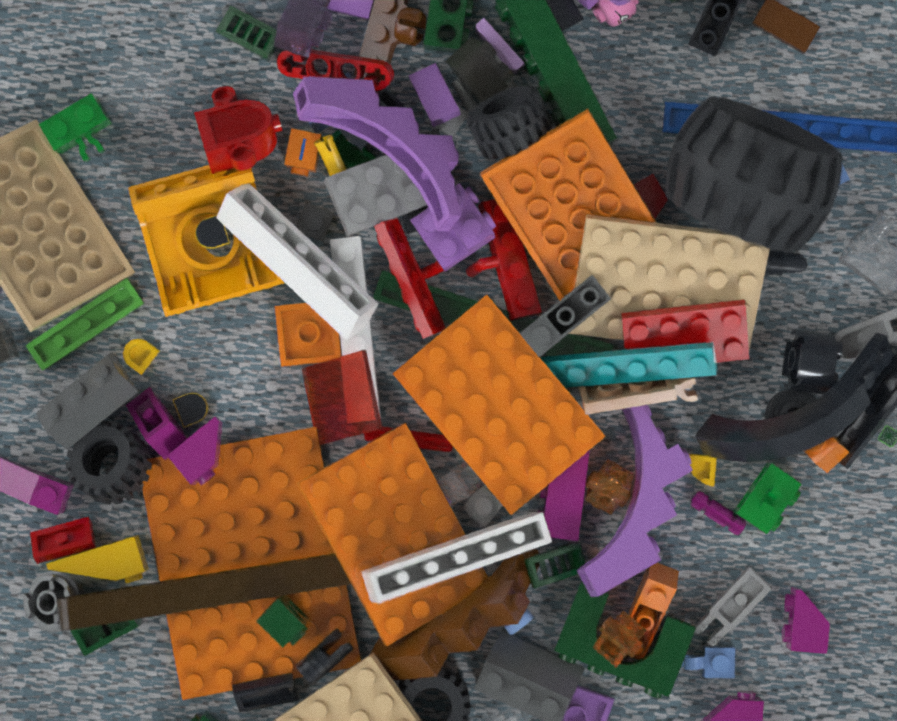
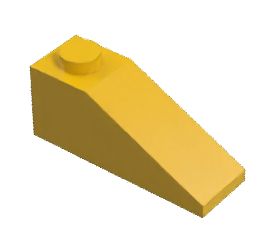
[46,535,149,583]

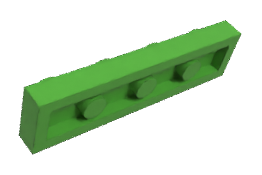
[25,278,145,371]

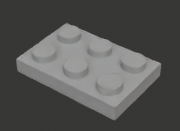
[324,155,428,237]

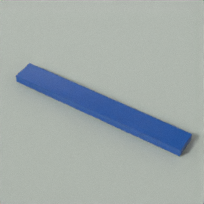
[662,102,897,153]

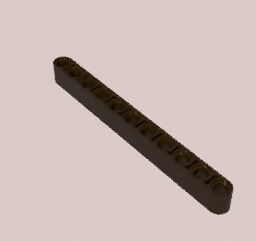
[56,553,351,631]

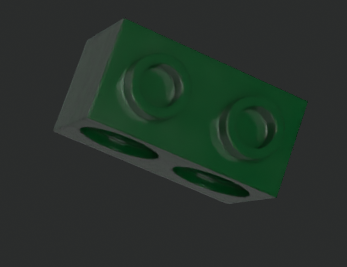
[424,0,474,54]
[256,595,309,648]
[70,618,144,656]

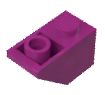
[782,587,830,654]

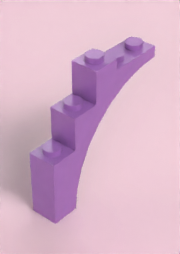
[293,77,461,231]
[576,405,693,597]

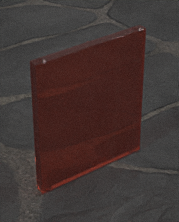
[302,350,382,445]

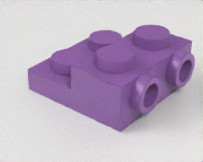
[410,183,496,272]

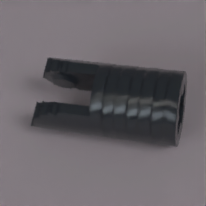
[765,249,809,276]
[295,628,354,685]

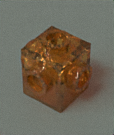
[585,459,634,515]
[593,611,647,667]

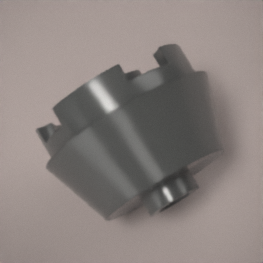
[23,571,85,632]

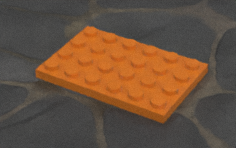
[480,109,657,301]
[392,295,606,515]
[297,423,489,646]

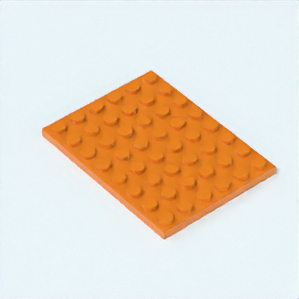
[142,427,361,700]

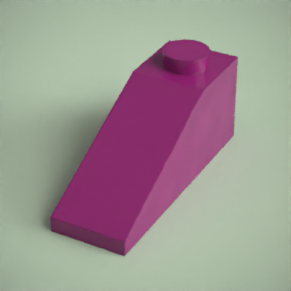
[0,457,74,515]

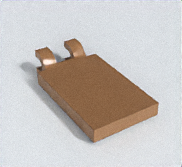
[577,377,698,415]

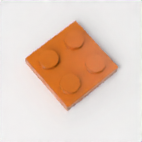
[275,303,342,367]

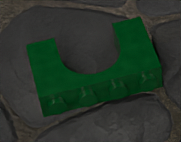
[554,581,696,699]

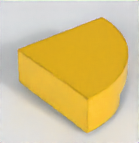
[688,453,717,486]

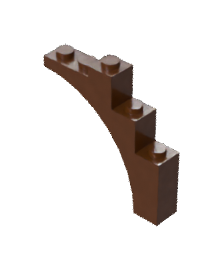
[369,548,540,681]

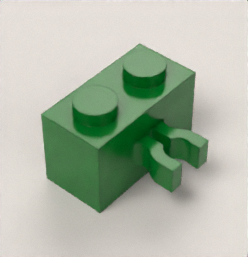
[38,93,112,162]
[733,462,802,534]

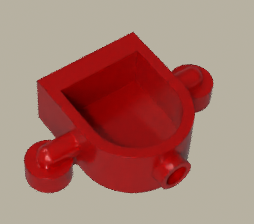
[194,86,282,174]

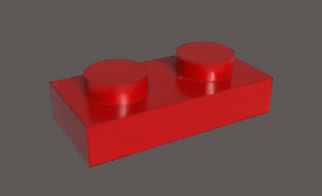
[30,516,96,564]

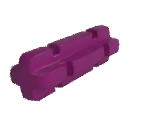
[690,491,746,535]

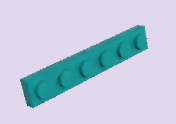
[540,342,718,388]

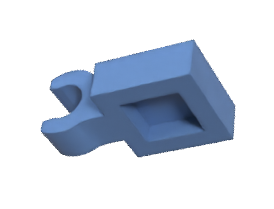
[682,646,735,678]

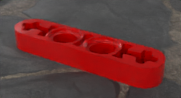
[277,47,394,90]

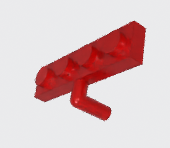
[466,199,542,321]
[374,218,446,339]

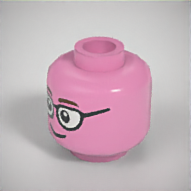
[592,0,639,27]

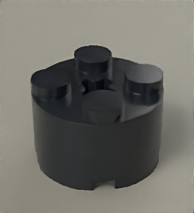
[782,329,843,395]

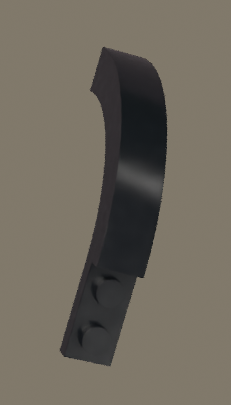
[695,332,894,462]

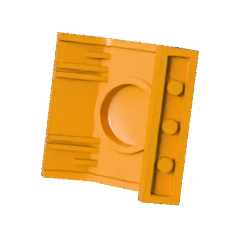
[128,165,284,317]

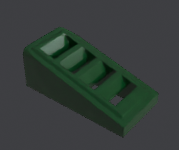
[215,5,283,62]
[524,542,586,589]

